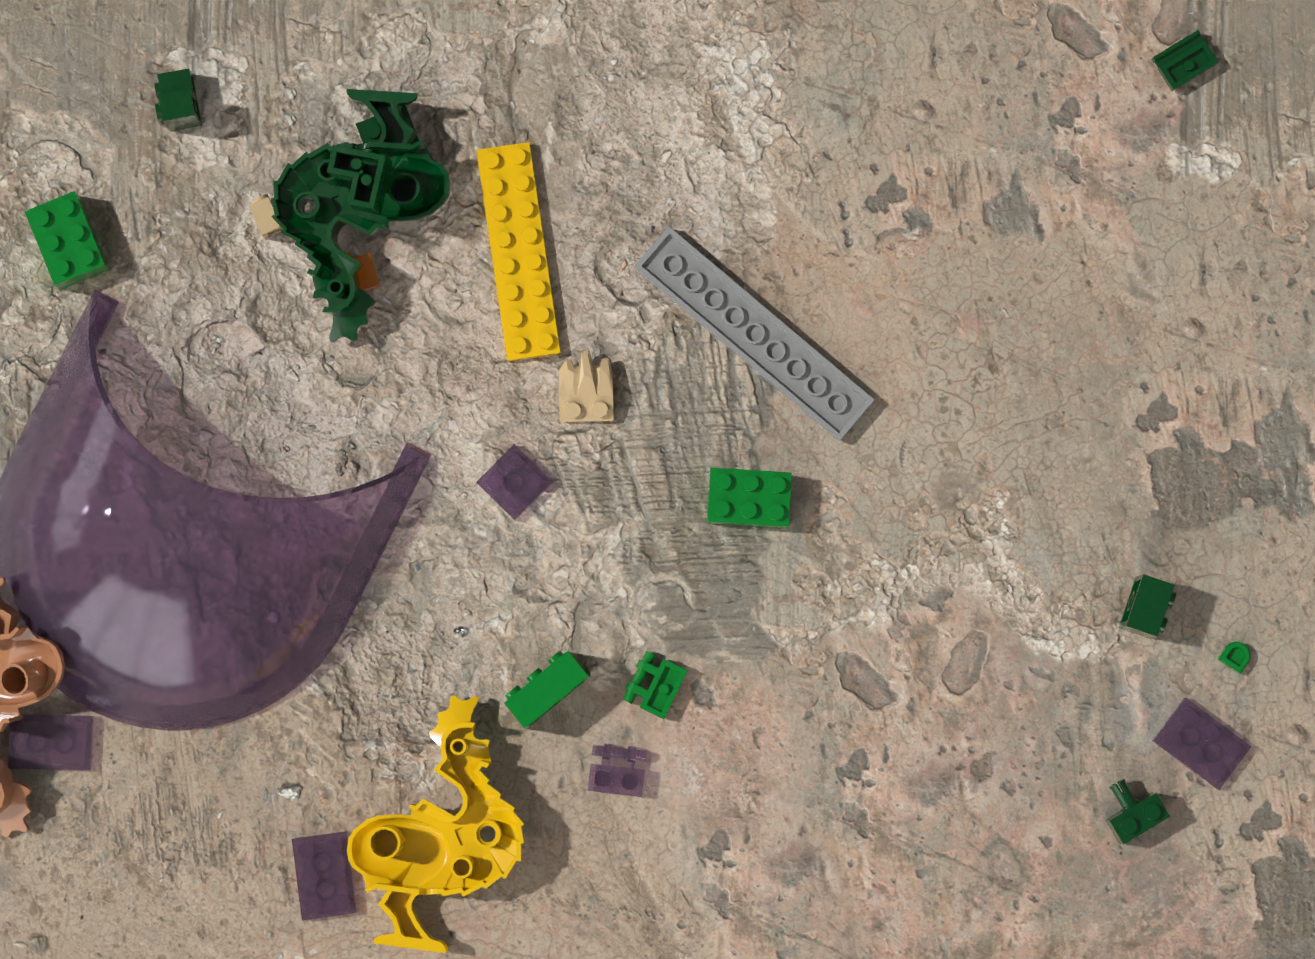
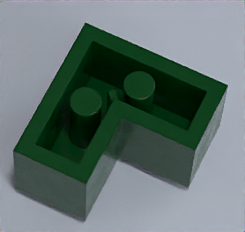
[154,68,202,132]
[327,145,393,215]

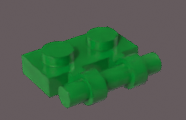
[623,651,688,719]

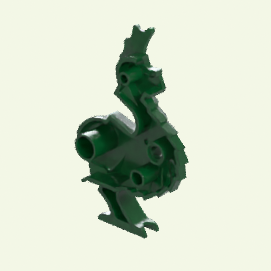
[271,89,450,343]

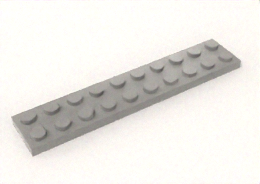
[634,227,874,441]

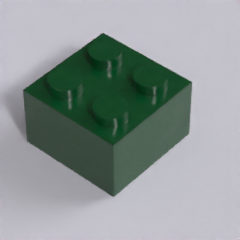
[1118,574,1176,639]

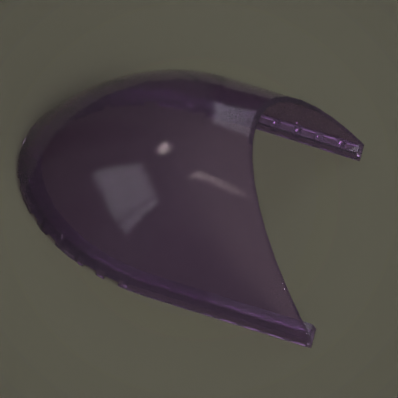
[0,290,432,730]

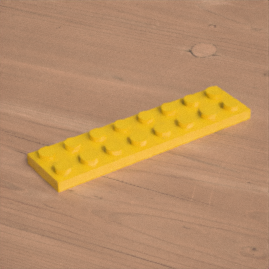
[476,142,561,362]

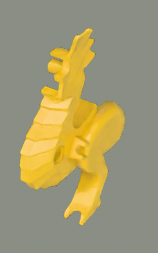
[347,695,525,953]

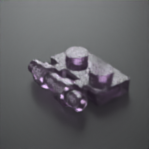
[588,743,647,797]

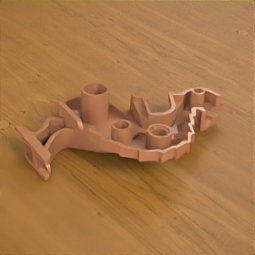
[0,577,65,838]

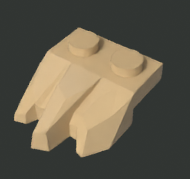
[559,349,614,422]

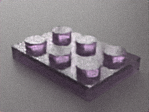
[1152,698,1251,790]
[292,831,357,921]

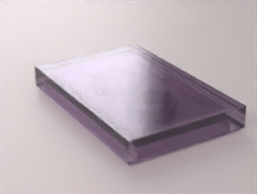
[8,714,93,771]

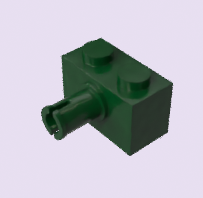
[1105,779,1171,845]

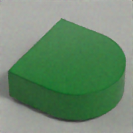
[1217,642,1250,674]

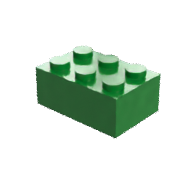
[24,191,110,290]
[707,467,792,529]
[504,650,589,729]

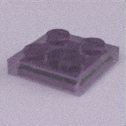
[476,444,553,520]

